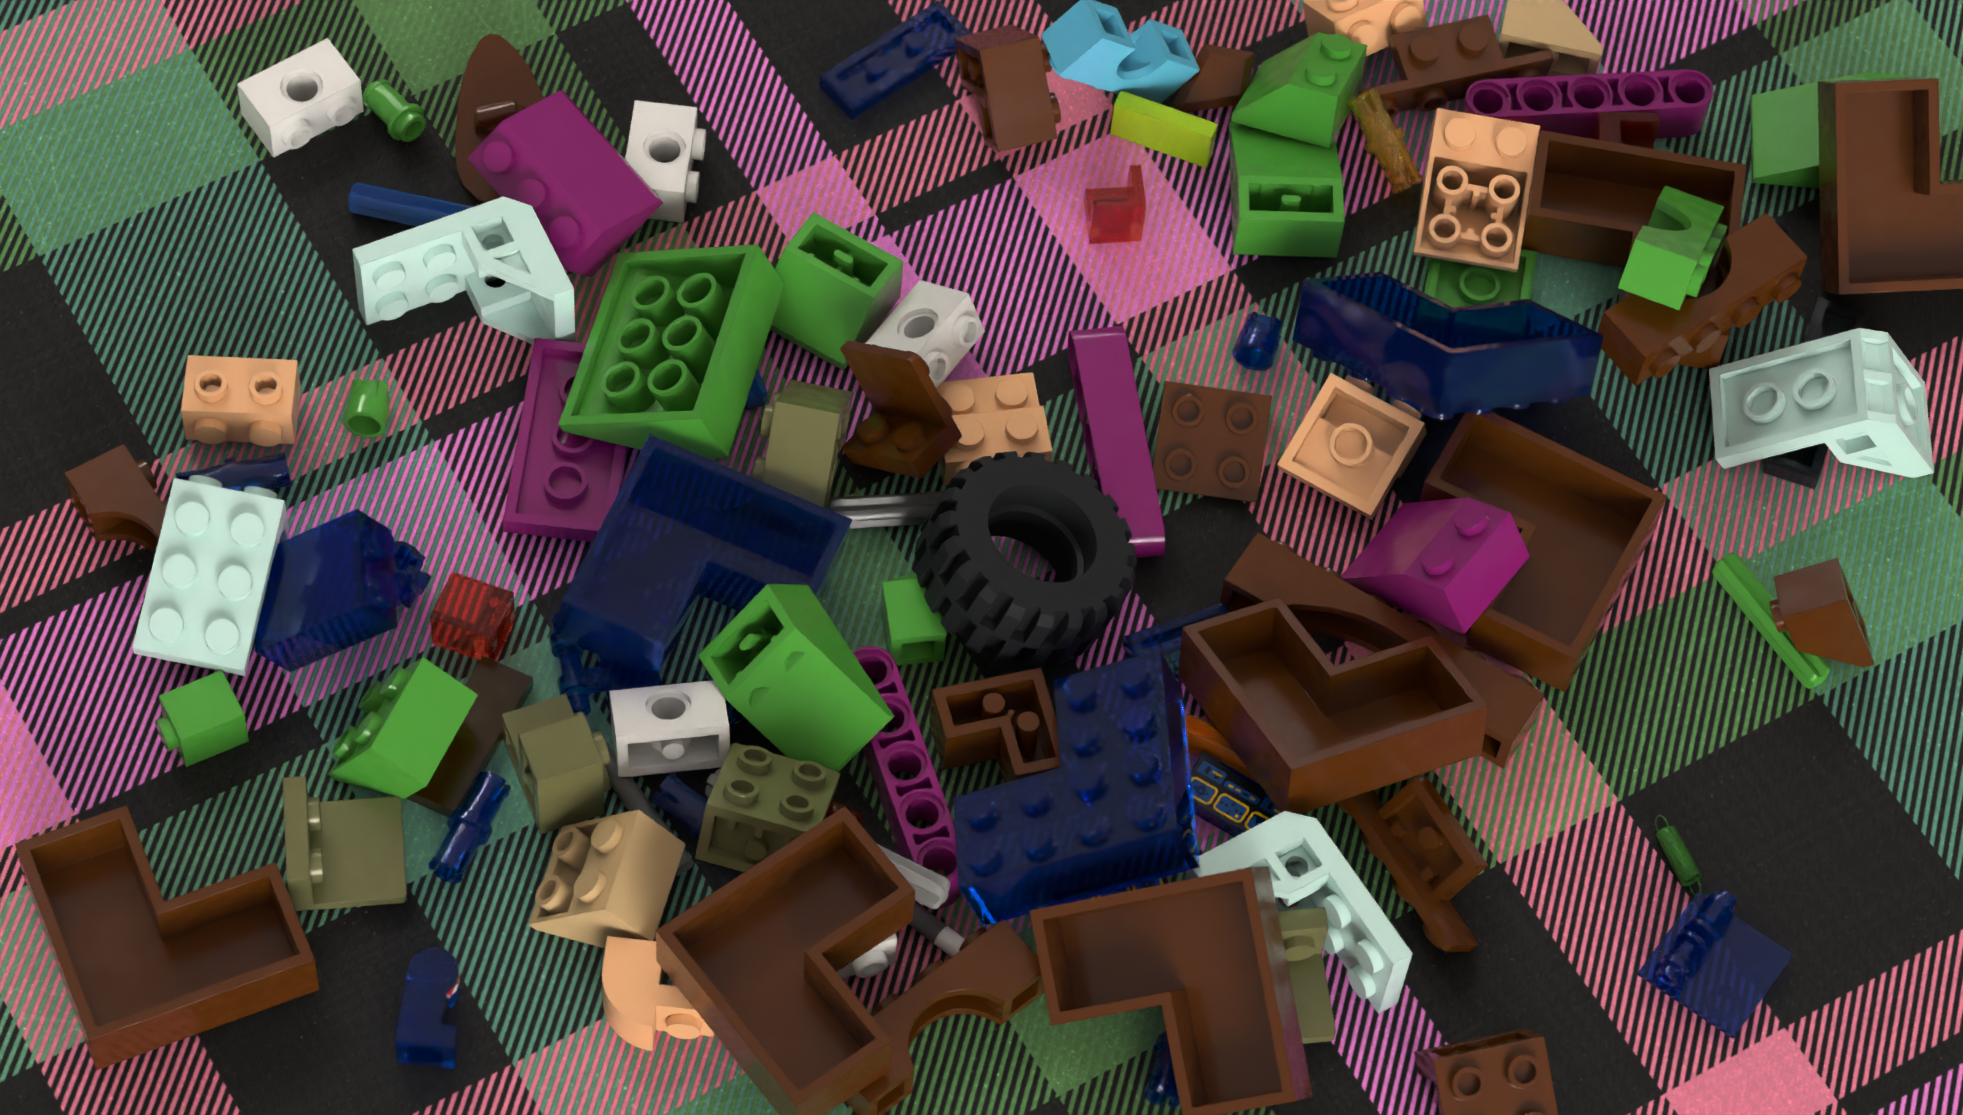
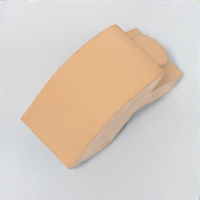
[602,936,714,1051]

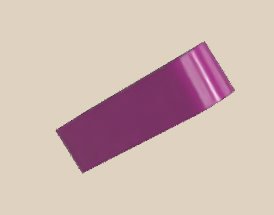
[1462,69,1714,141]
[1068,326,1165,558]
[853,646,966,908]

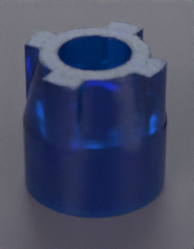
[1232,312,1282,371]

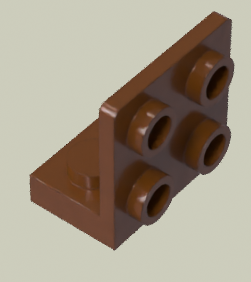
[840,340,962,479]
[1153,381,1272,502]
[1414,1028,1558,1115]

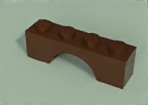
[1595,213,1808,386]
[64,444,178,665]
[846,919,1045,1115]

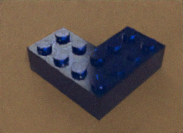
[1292,272,1603,419]
[555,434,852,680]
[953,650,1200,926]

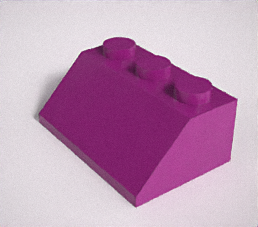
[467,90,664,277]

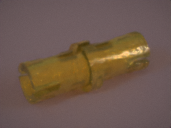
[1346,87,1424,194]

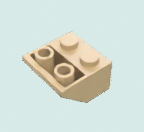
[528,810,686,948]

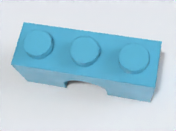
[1041,0,1200,104]

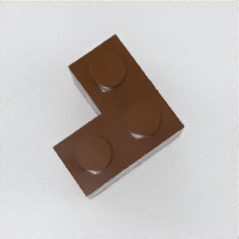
[953,24,1061,152]
[929,668,1070,807]

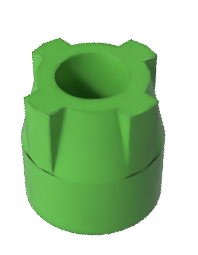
[343,379,391,438]

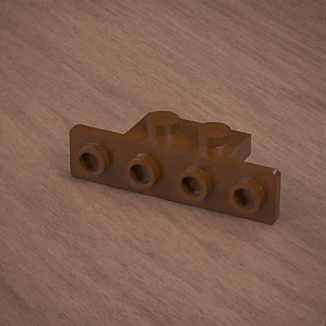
[1351,14,1554,122]
[1336,776,1488,952]

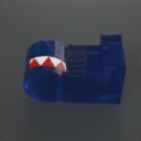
[395,948,461,1069]

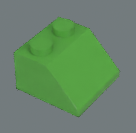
[1231,32,1367,149]

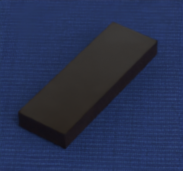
[406,656,533,820]

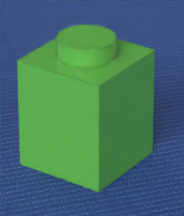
[880,575,946,666]
[155,670,249,767]

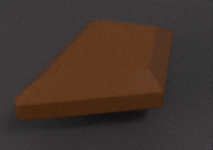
[1170,44,1255,113]

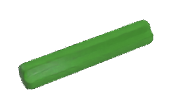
[1712,553,1831,689]

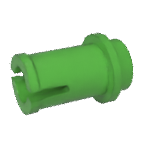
[362,79,426,142]

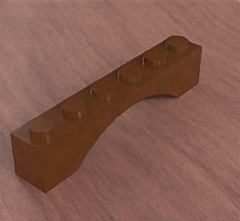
[1219,533,1544,769]

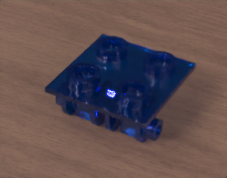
[1637,889,1794,1038]

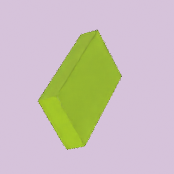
[1110,91,1218,168]

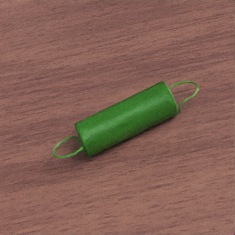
[1655,815,1701,897]

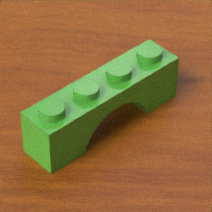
[1618,185,1728,310]

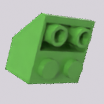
[770,212,903,371]
[328,657,478,799]

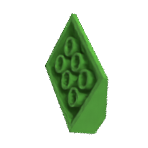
[558,244,784,460]

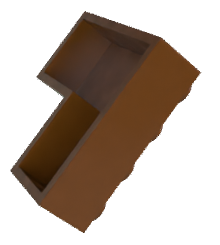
[1818,77,1963,295]
[1521,130,1746,370]
[1419,402,1667,692]
[1178,597,1489,814]
[15,805,319,1070]
[656,807,915,1115]
[1030,866,1313,1115]

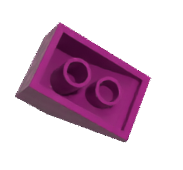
[1341,497,1530,634]

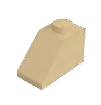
[1498,0,1603,76]

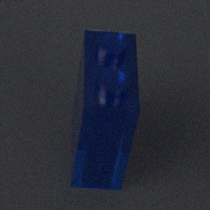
[255,509,398,672]

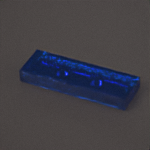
[819,0,971,119]

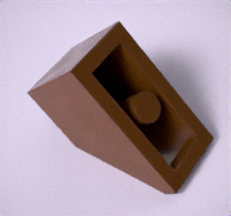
[1769,558,1874,667]

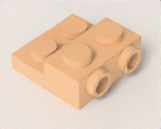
[937,372,1052,485]
[1277,373,1427,520]

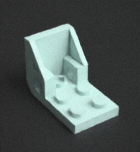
[352,196,576,345]
[1709,328,1934,478]
[1185,811,1413,1014]

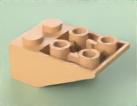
[1413,108,1540,272]

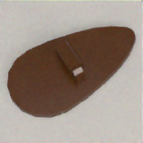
[455,34,544,203]

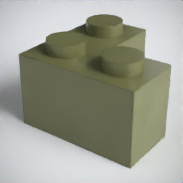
[752,380,854,519]
[501,694,611,835]

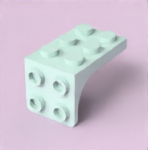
[132,475,289,676]

